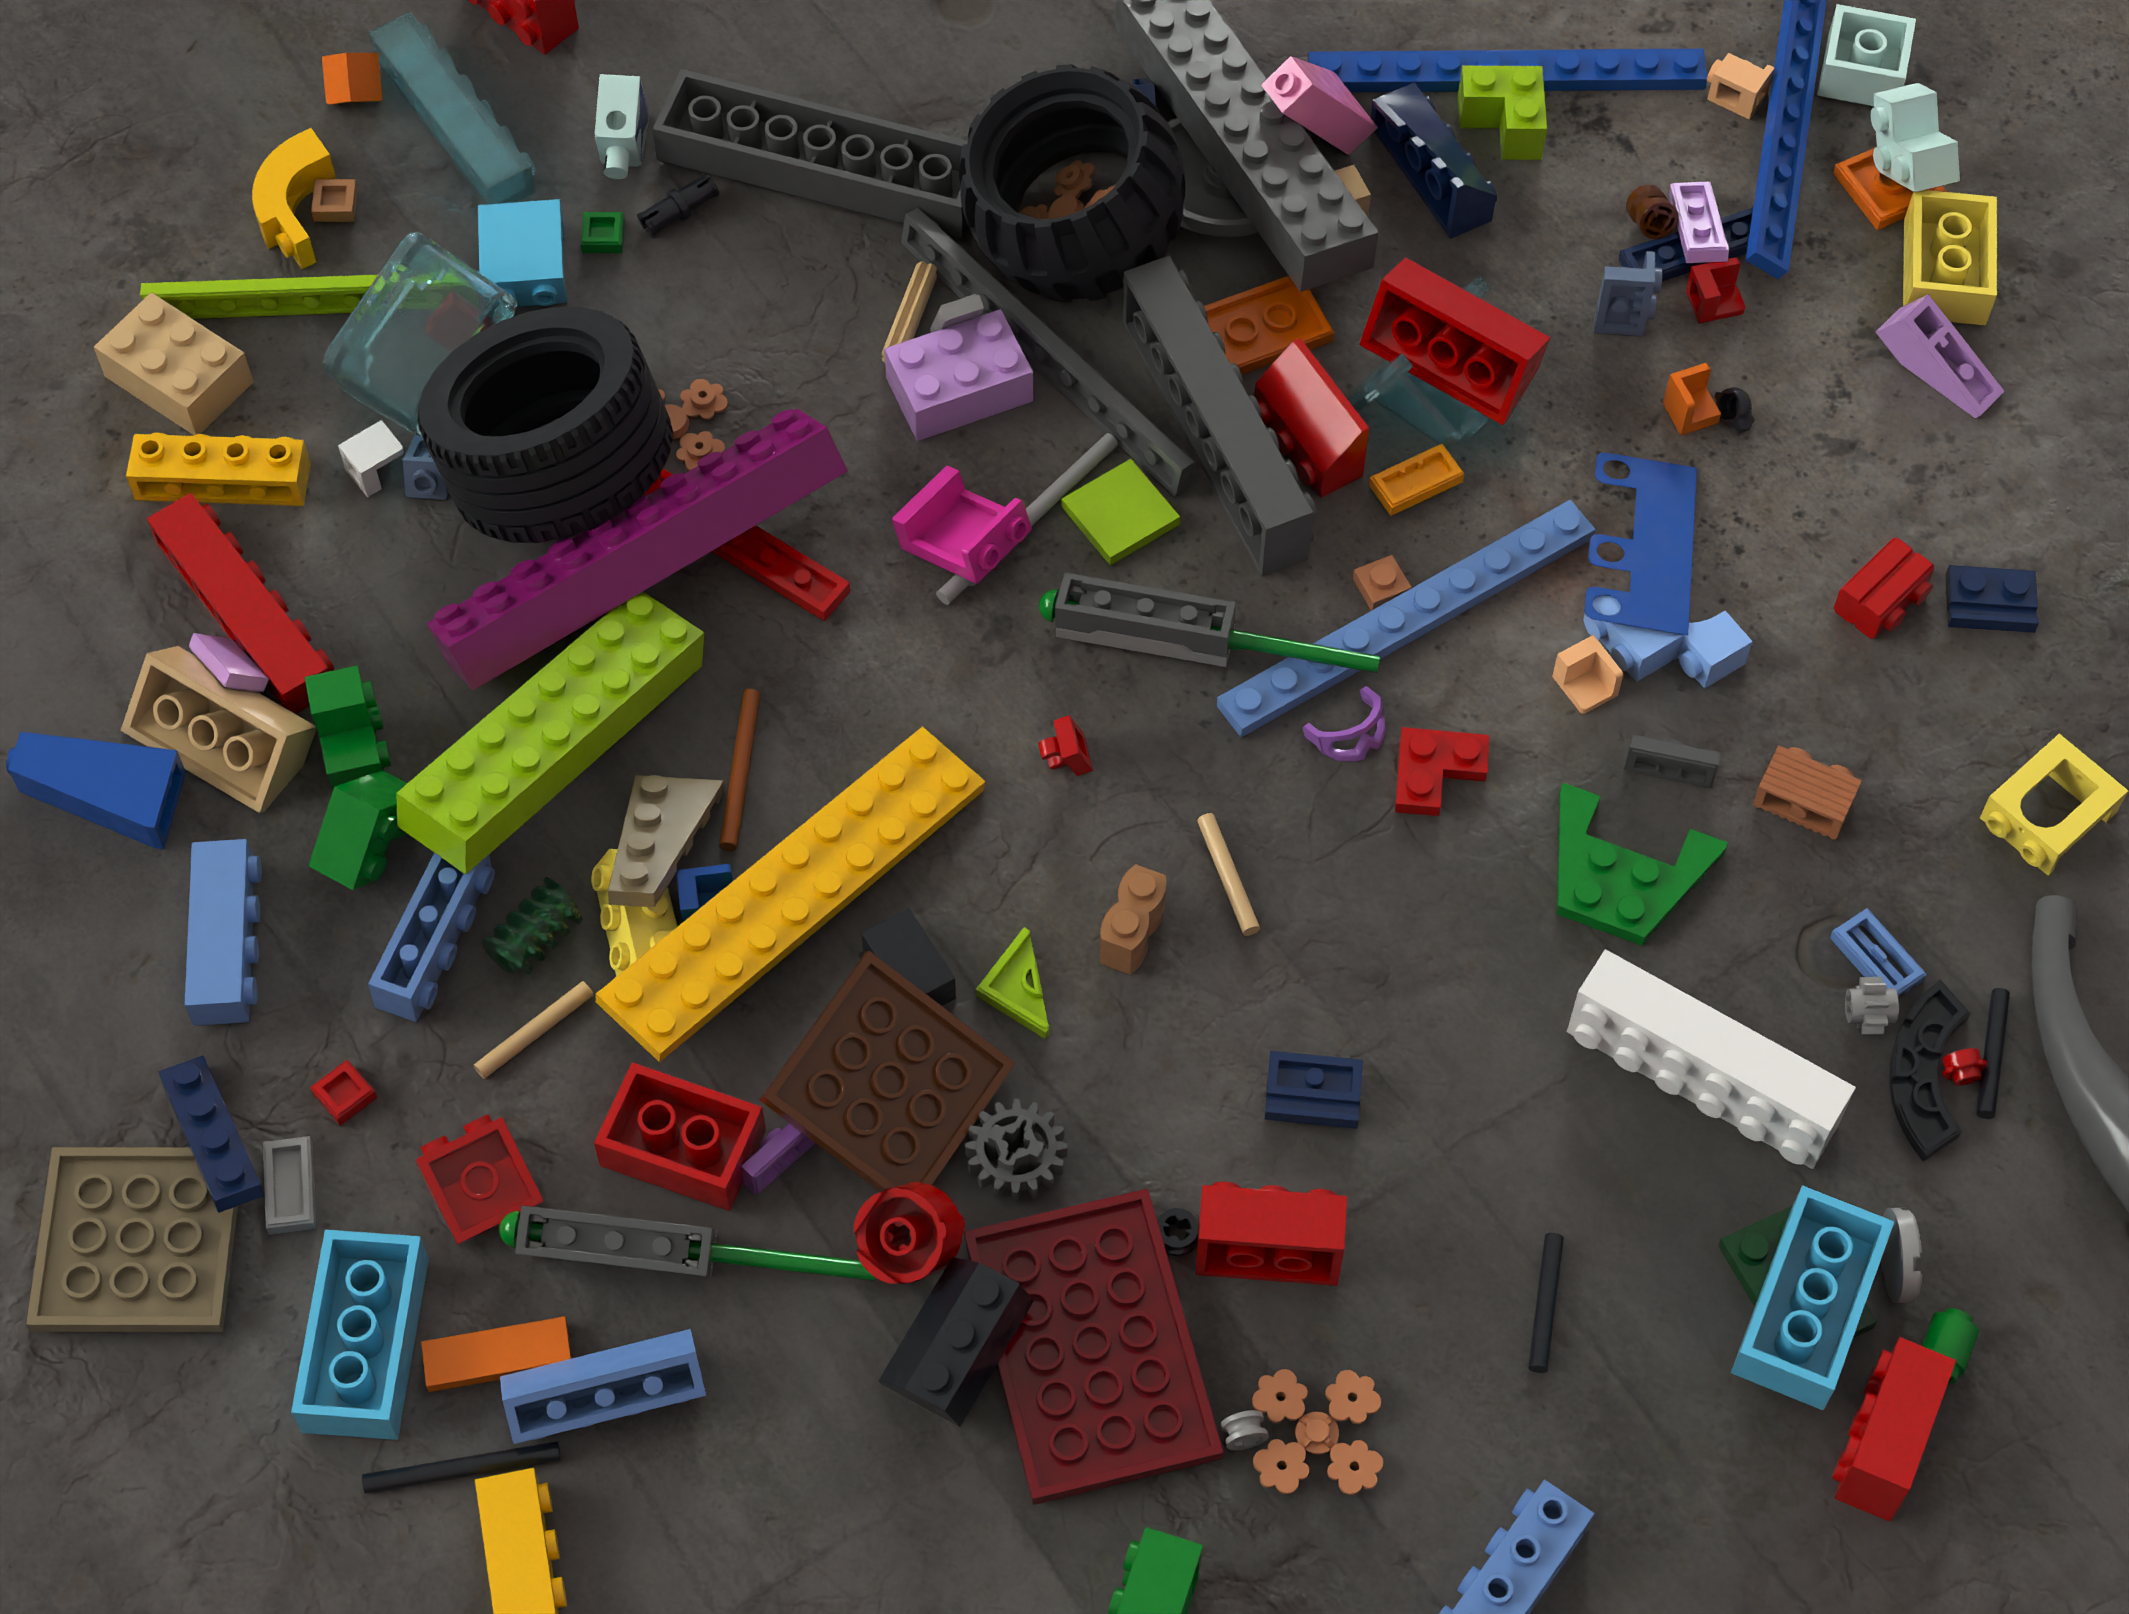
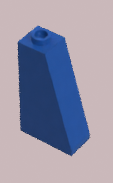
[6,732,186,849]

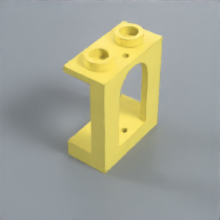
[1980,734,2128,876]

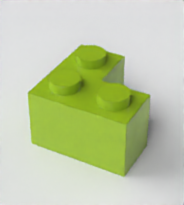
[1458,66,1547,160]

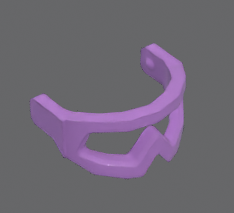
[1302,686,1386,762]

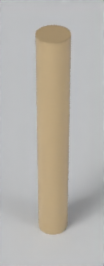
[1197,813,1260,936]
[473,981,594,1079]

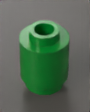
[1921,1308,1980,1384]

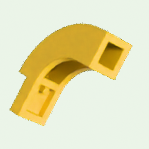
[252,128,336,269]

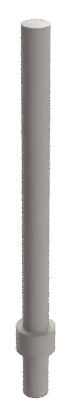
[936,433,1118,605]

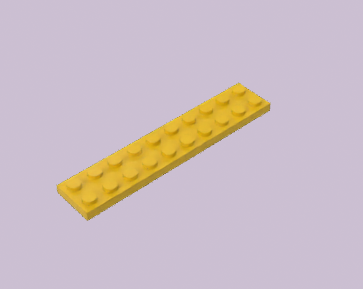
[596,726,986,1062]

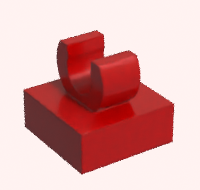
[1038,715,1093,776]

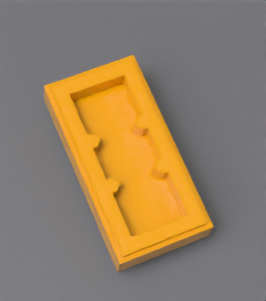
[1369,443,1465,516]

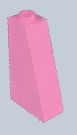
[1261,56,1378,155]

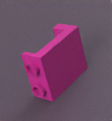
[892,465,1032,584]

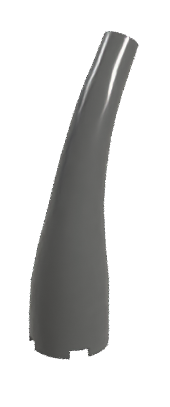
[2031,895,2129,1212]

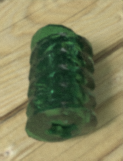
[482,877,583,975]

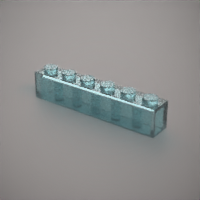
[368,12,536,205]

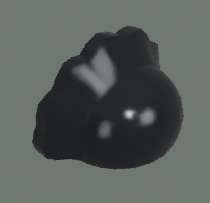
[1714,387,1755,433]

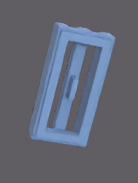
[1830,908,1927,996]

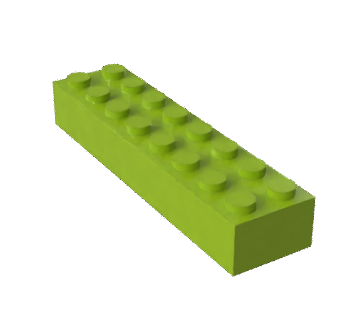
[396,592,705,875]

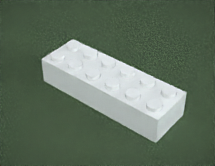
[1567,949,1856,1169]

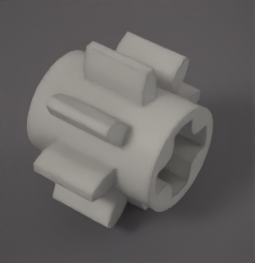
[1845,977,1899,1035]

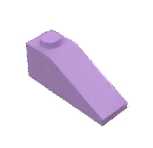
[1876,294,2005,418]

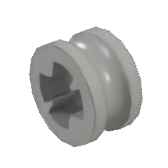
[1221,1410,1269,1450]

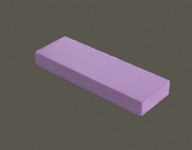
[1669,182,1729,263]

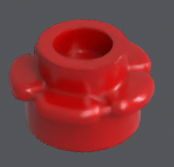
[1942,1048,1988,1086]

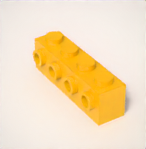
[126,433,311,506]

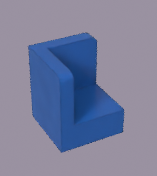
[676,864,733,922]

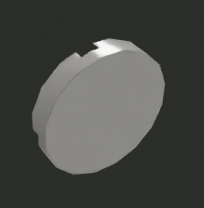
[1881,1207,1922,1303]

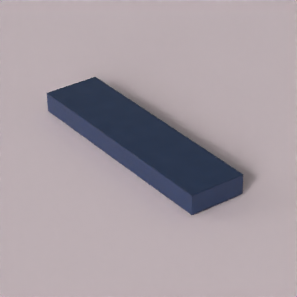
[1619,207,1753,281]

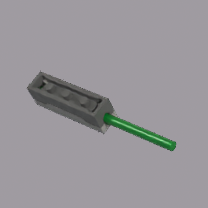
[1039,572,1380,673]
[499,1205,875,1281]

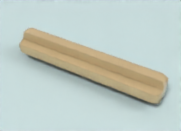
[882,261,937,363]

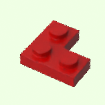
[1395,727,1490,816]

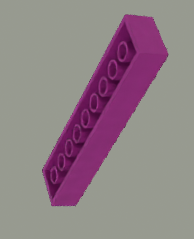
[426,409,848,691]

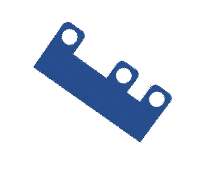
[1584,453,1697,635]

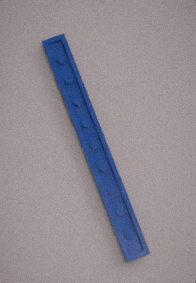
[1745,0,1827,279]
[1308,48,1707,93]

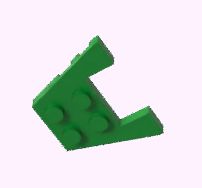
[1556,783,1728,946]

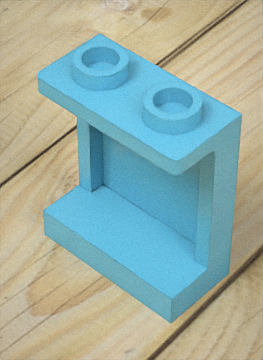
[478,199,567,309]

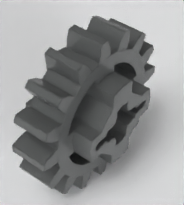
[965,1099,1067,1201]

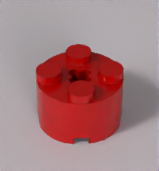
[853,1182,965,1284]

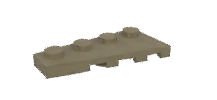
[608,775,724,907]

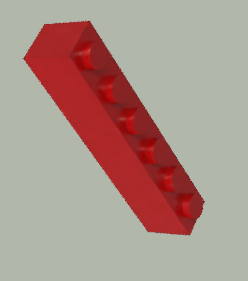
[146,493,335,714]

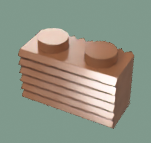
[1753,745,1862,840]

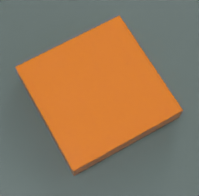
[1833,148,1947,230]

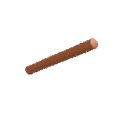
[719,689,761,851]

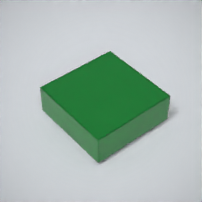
[580,212,625,253]

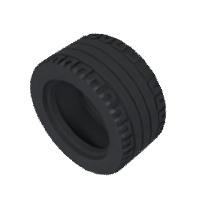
[417,307,673,543]

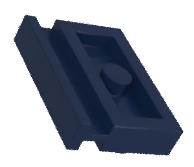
[1946,565,2039,633]
[1264,1051,1363,1129]

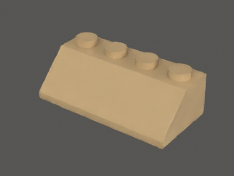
[120,646,317,813]

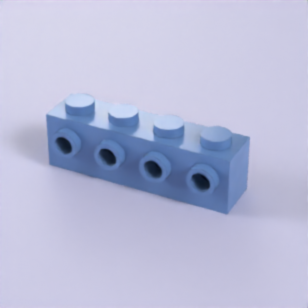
[184,839,262,1026]
[368,853,495,1023]
[500,1329,706,1444]
[1439,1479,1595,1614]

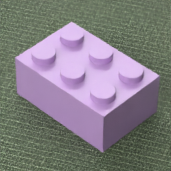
[884,309,1033,441]

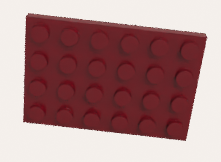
[964,1188,1224,1505]

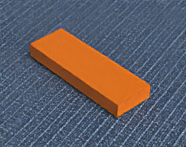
[421,1316,572,1393]

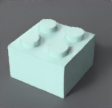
[1817,4,1916,106]

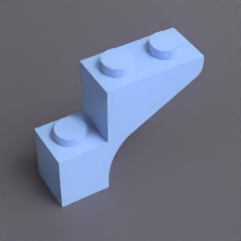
[1583,595,1753,689]

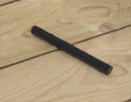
[362,1441,561,1494]

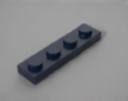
[158,1056,264,1213]

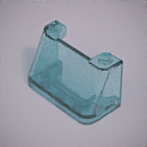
[323,231,518,436]

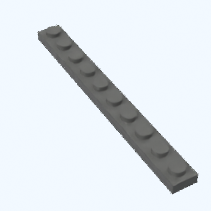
[901,208,1194,497]

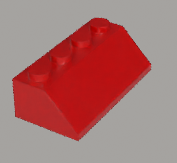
[1359,257,1551,425]

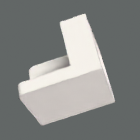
[338,420,404,497]

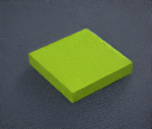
[1061,459,1180,565]

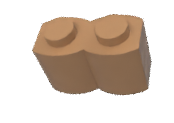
[1100,864,1166,975]

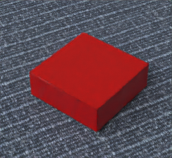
[310,1060,377,1126]

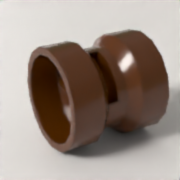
[1626,184,1678,240]

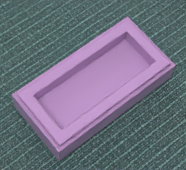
[188,633,269,693]

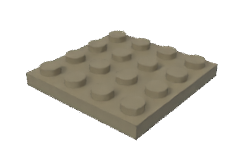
[26,1147,238,1332]

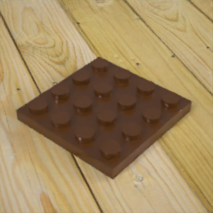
[759,951,1016,1192]

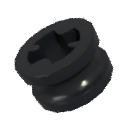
[1157,1208,1199,1257]

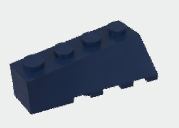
[1371,83,1497,239]

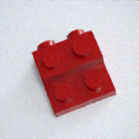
[415,1114,544,1245]

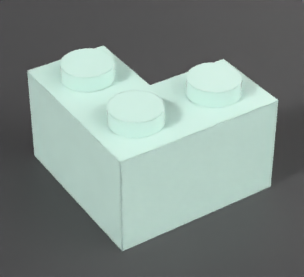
[1870,83,1960,192]

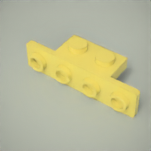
[591,849,677,977]

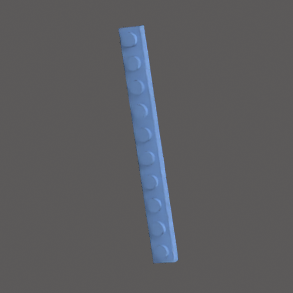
[1217,500,1596,738]

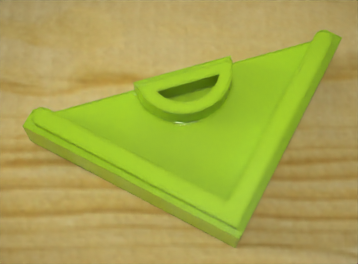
[976,927,1049,1039]

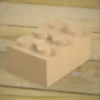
[94,292,254,435]

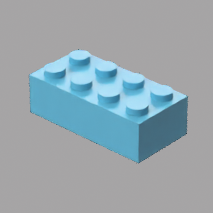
[1731,1185,1894,1410]
[291,1230,429,1440]

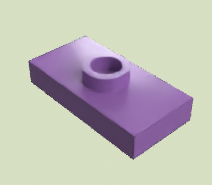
[741,1123,815,1195]

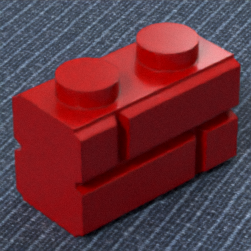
[1833,537,1935,639]

